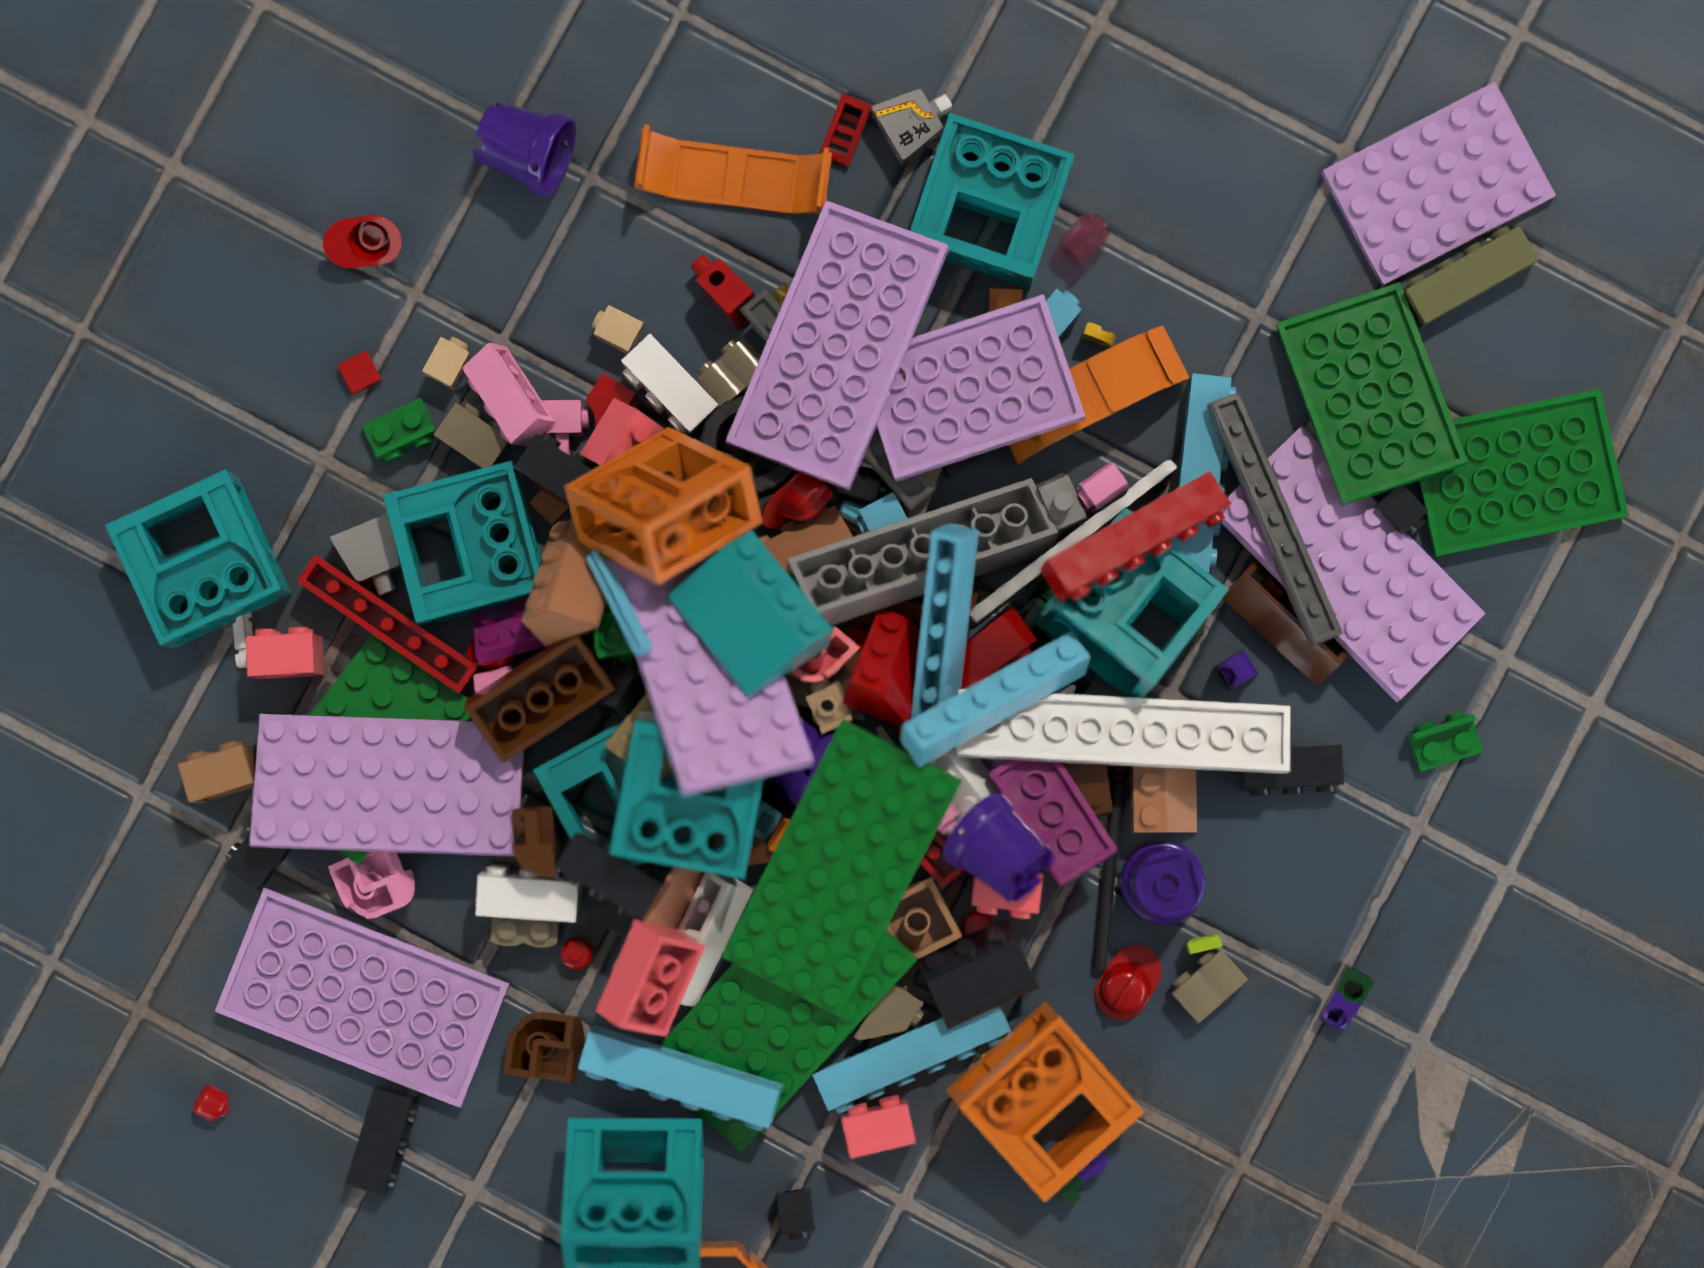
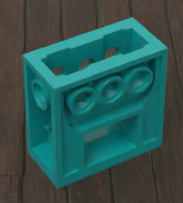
[910,113,1075,289]
[383,461,542,627]
[105,469,292,649]
[1032,507,1229,698]
[609,719,763,879]
[533,720,690,867]
[560,1118,704,1268]

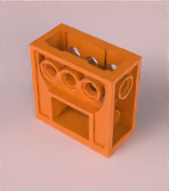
[564,427,762,585]
[946,1001,1145,1202]

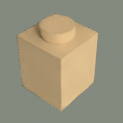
[592,305,645,354]
[422,336,473,391]

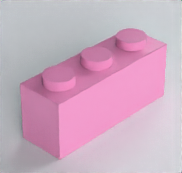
[462,343,555,447]

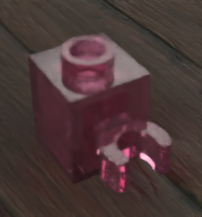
[1058,211,1110,267]

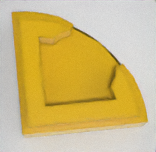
[1082,322,1116,348]

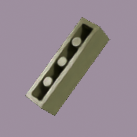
[1404,226,1539,328]

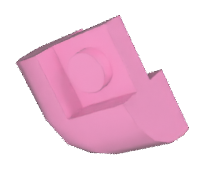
[328,851,415,919]

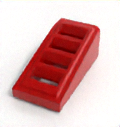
[819,93,874,167]

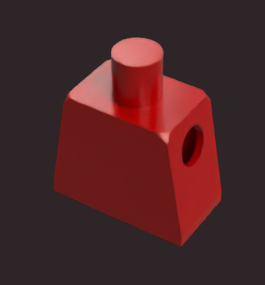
[691,255,755,331]

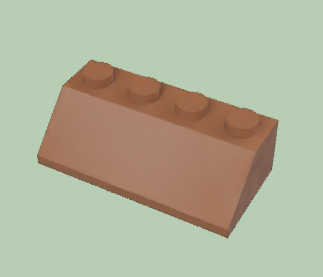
[759,505,853,571]
[522,518,620,647]
[1130,766,1197,833]
[612,866,705,968]

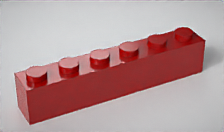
[1040,471,1231,603]
[296,554,481,695]

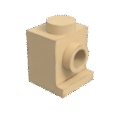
[806,679,854,734]

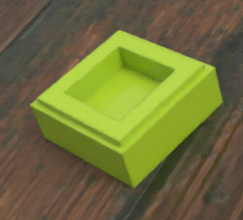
[1185,933,1223,954]

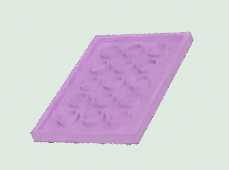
[1321,82,1556,287]
[877,294,1085,482]

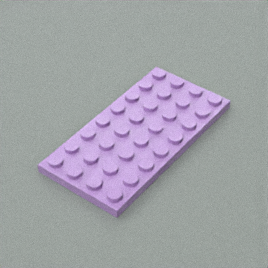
[726,201,949,491]
[1221,426,1486,703]
[606,539,814,797]
[249,714,524,856]
[215,888,510,1108]

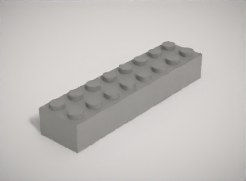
[786,478,1058,626]

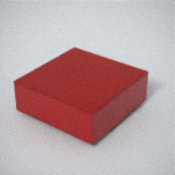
[338,350,383,395]

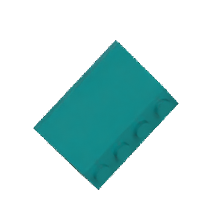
[666,530,833,698]

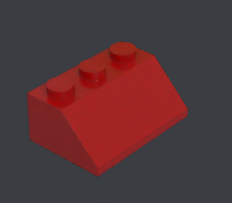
[842,608,920,727]

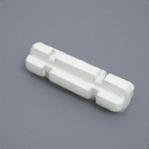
[233,613,253,668]

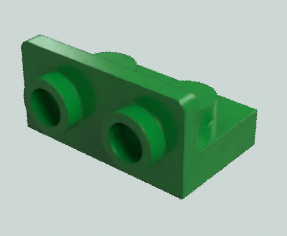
[362,398,437,463]
[592,600,634,666]
[1407,710,1484,772]

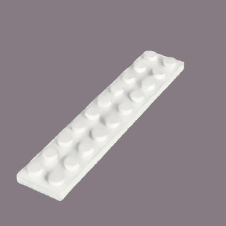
[955,689,1290,774]

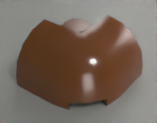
[512,804,557,877]
[503,1012,584,1083]

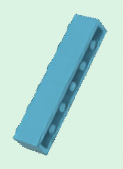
[1171,373,1236,573]
[911,524,979,720]
[900,631,1090,767]
[812,1006,1011,1114]
[578,1025,784,1130]

